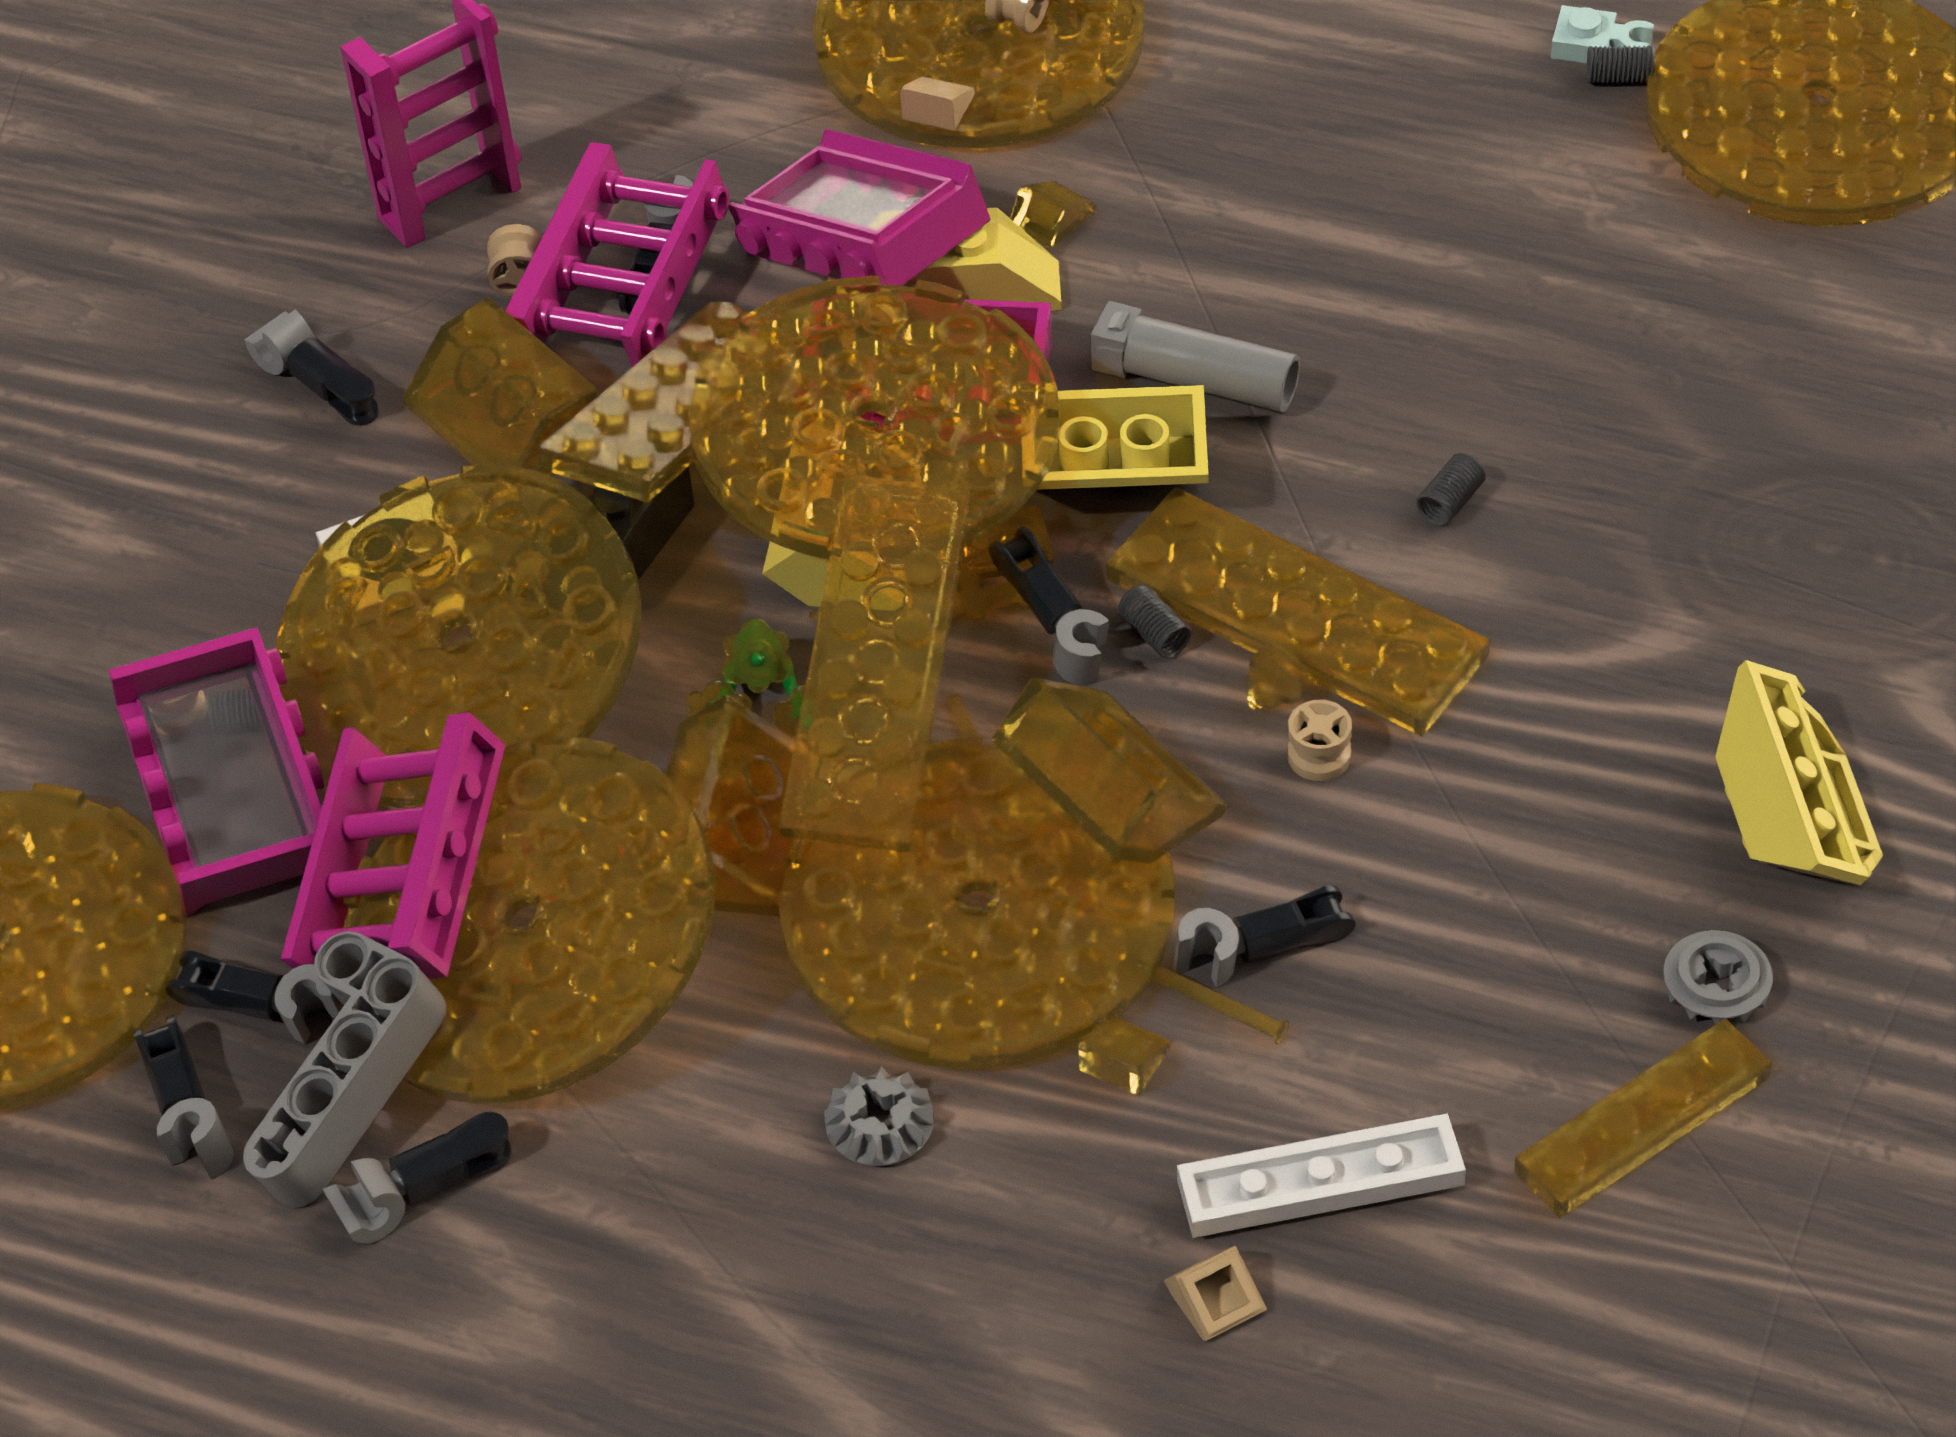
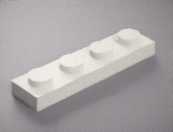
[1177,1113,1466,1238]

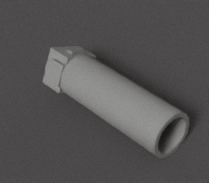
[1090,301,1300,413]

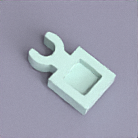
[1551,5,1654,66]

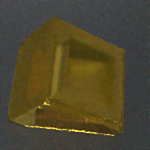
[1010,181,1096,247]
[1078,1015,1171,1096]

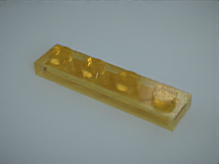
[1514,1018,1772,1219]

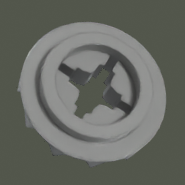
[1662,930,1773,1028]
[824,1066,934,1166]

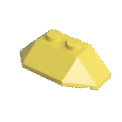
[828,208,1062,311]
[1715,660,1883,885]

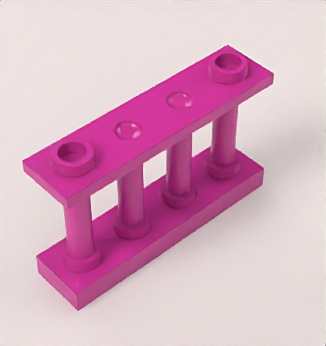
[340,0,521,248]
[503,142,729,375]
[281,712,506,979]

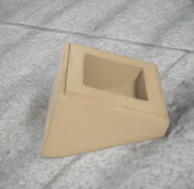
[900,77,975,131]
[1164,1245,1267,1341]

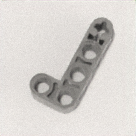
[243,931,446,1208]

